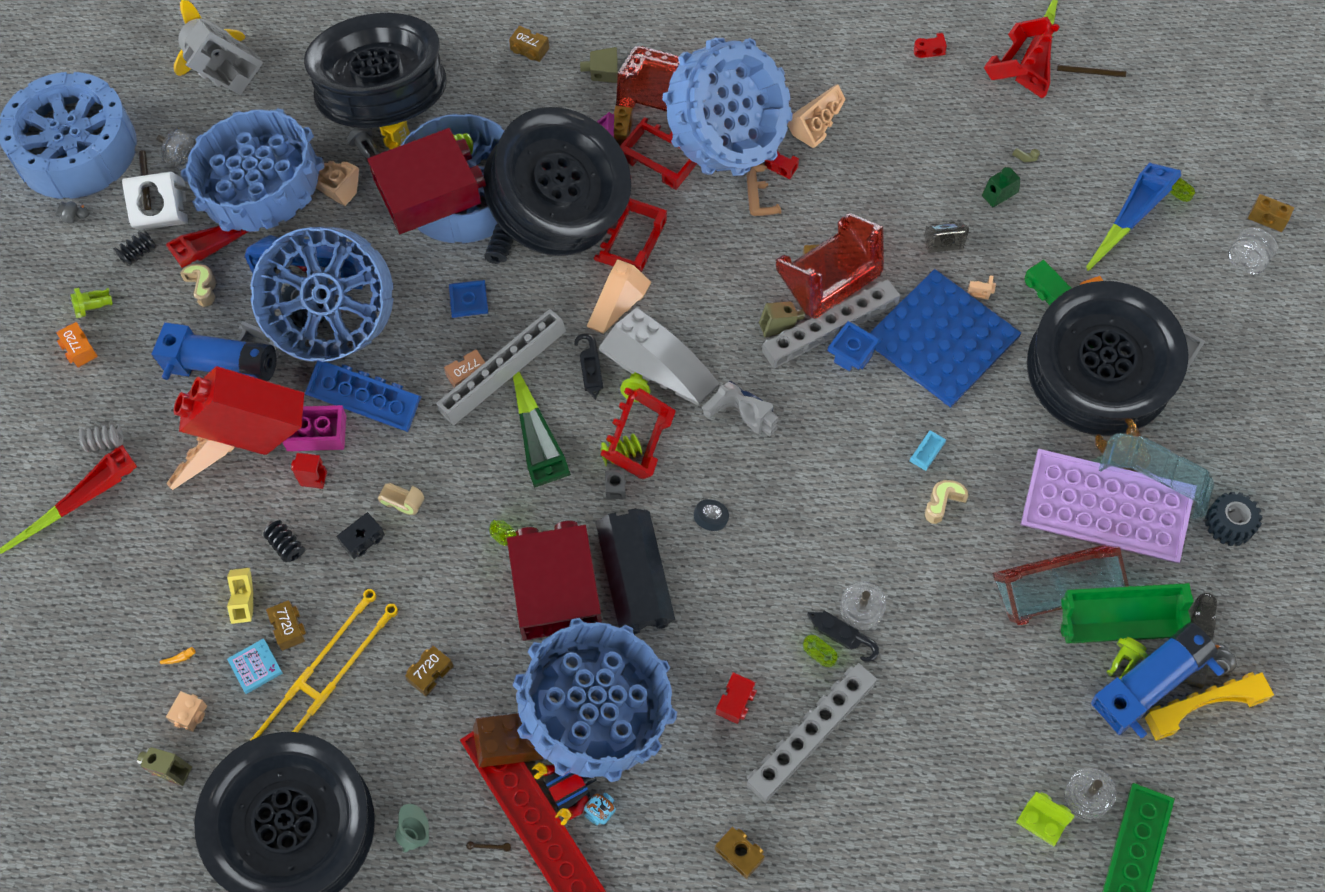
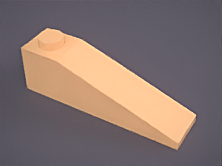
[787,84,845,148]
[316,161,359,206]
[587,260,651,334]
[166,437,235,490]

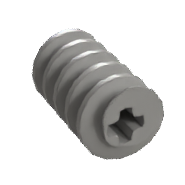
[79,424,124,452]

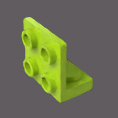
[1016,792,1075,846]

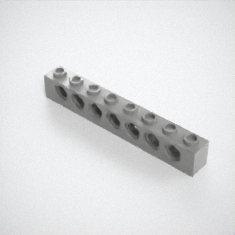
[762,279,900,369]
[747,663,877,804]

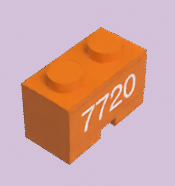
[56,322,98,367]

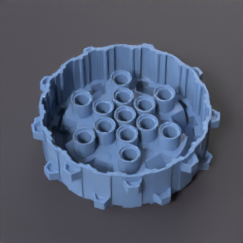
[663,38,793,176]
[181,108,324,232]
[513,618,677,782]

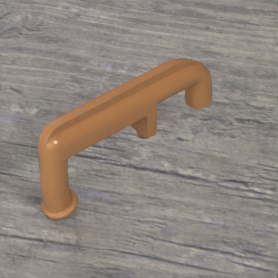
[747,164,781,216]

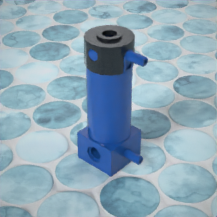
[151,322,277,381]
[1091,622,1224,738]

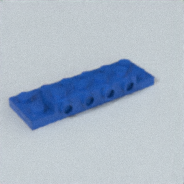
[305,360,421,432]

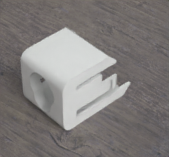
[122,172,188,231]

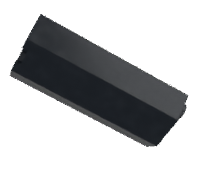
[595,508,676,635]

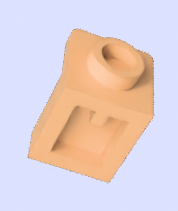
[967,275,996,300]

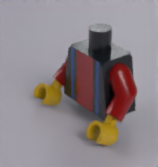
[532,763,597,825]

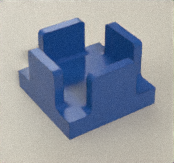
[827,321,880,372]

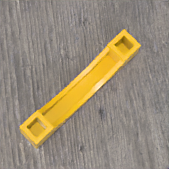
[1145,672,1274,741]

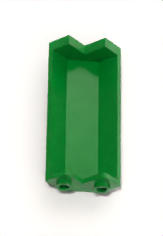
[1061,583,1194,644]

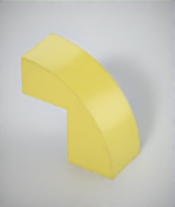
[227,568,253,624]

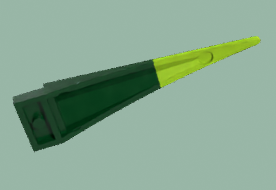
[513,372,571,488]

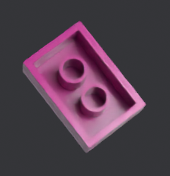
[283,405,347,451]

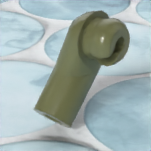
[1012,148,1040,163]

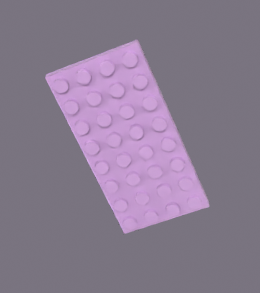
[1020,449,1196,563]

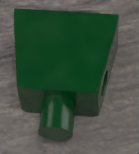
[982,167,1021,208]

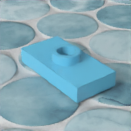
[910,430,946,471]

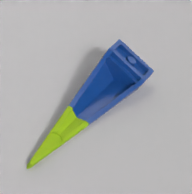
[1086,163,1181,271]

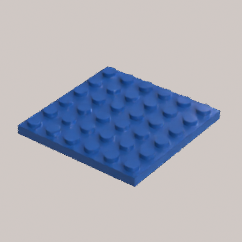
[870,269,1021,408]

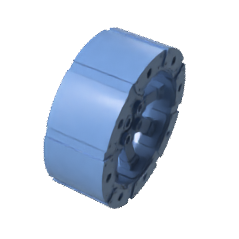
[0,72,137,199]
[401,114,504,243]
[250,227,393,362]

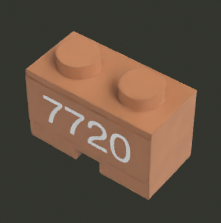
[444,350,485,388]

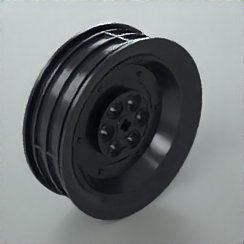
[304,13,447,128]
[483,107,631,256]
[1027,281,1189,436]
[194,732,375,892]

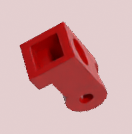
[913,33,947,58]
[765,151,799,179]

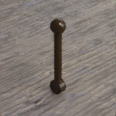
[466,841,511,852]

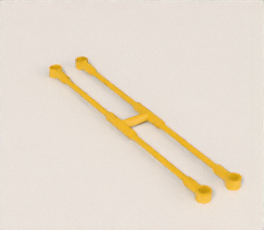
[251,589,398,740]

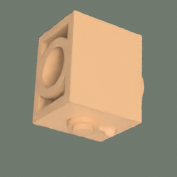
[166,691,207,732]

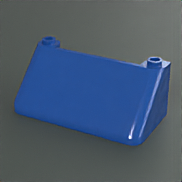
[245,235,364,289]

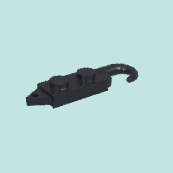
[574,333,603,400]
[807,610,879,662]

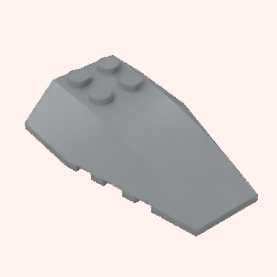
[598,307,720,405]

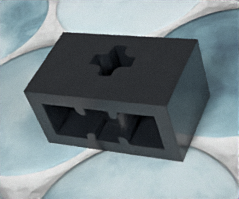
[336,512,385,559]

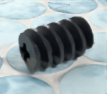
[484,224,514,264]
[113,229,156,265]
[263,520,306,563]

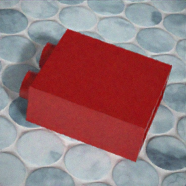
[174,366,304,455]

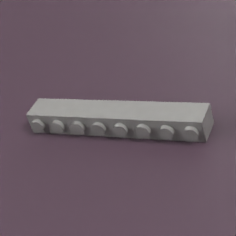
[436,309,566,426]

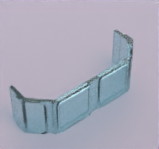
[1099,434,1214,519]

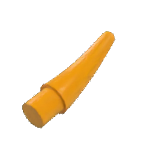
[160,647,196,664]

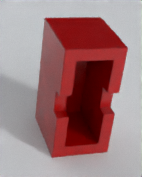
[291,453,327,489]
[716,672,757,724]

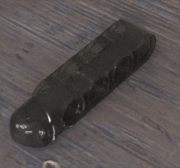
[1181,593,1217,689]

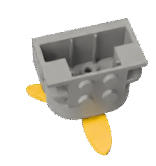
[174,0,263,95]

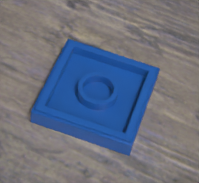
[449,280,488,318]

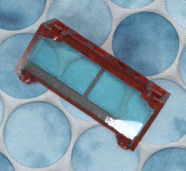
[992,545,1129,625]

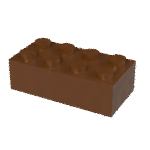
[473,713,544,767]

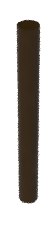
[1057,64,1126,77]
[139,150,151,210]

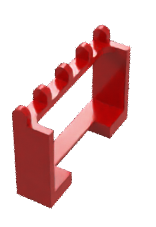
[984,16,1060,80]
[620,117,697,190]
[594,198,667,273]
[600,388,676,479]

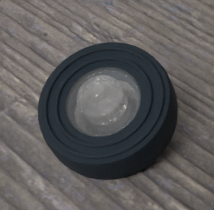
[694,499,729,531]

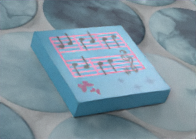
[227,638,283,694]

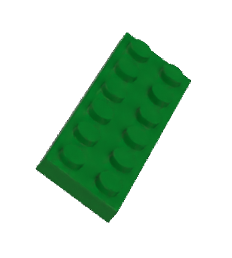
[1102,783,1175,892]

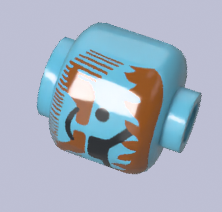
[584,792,616,826]

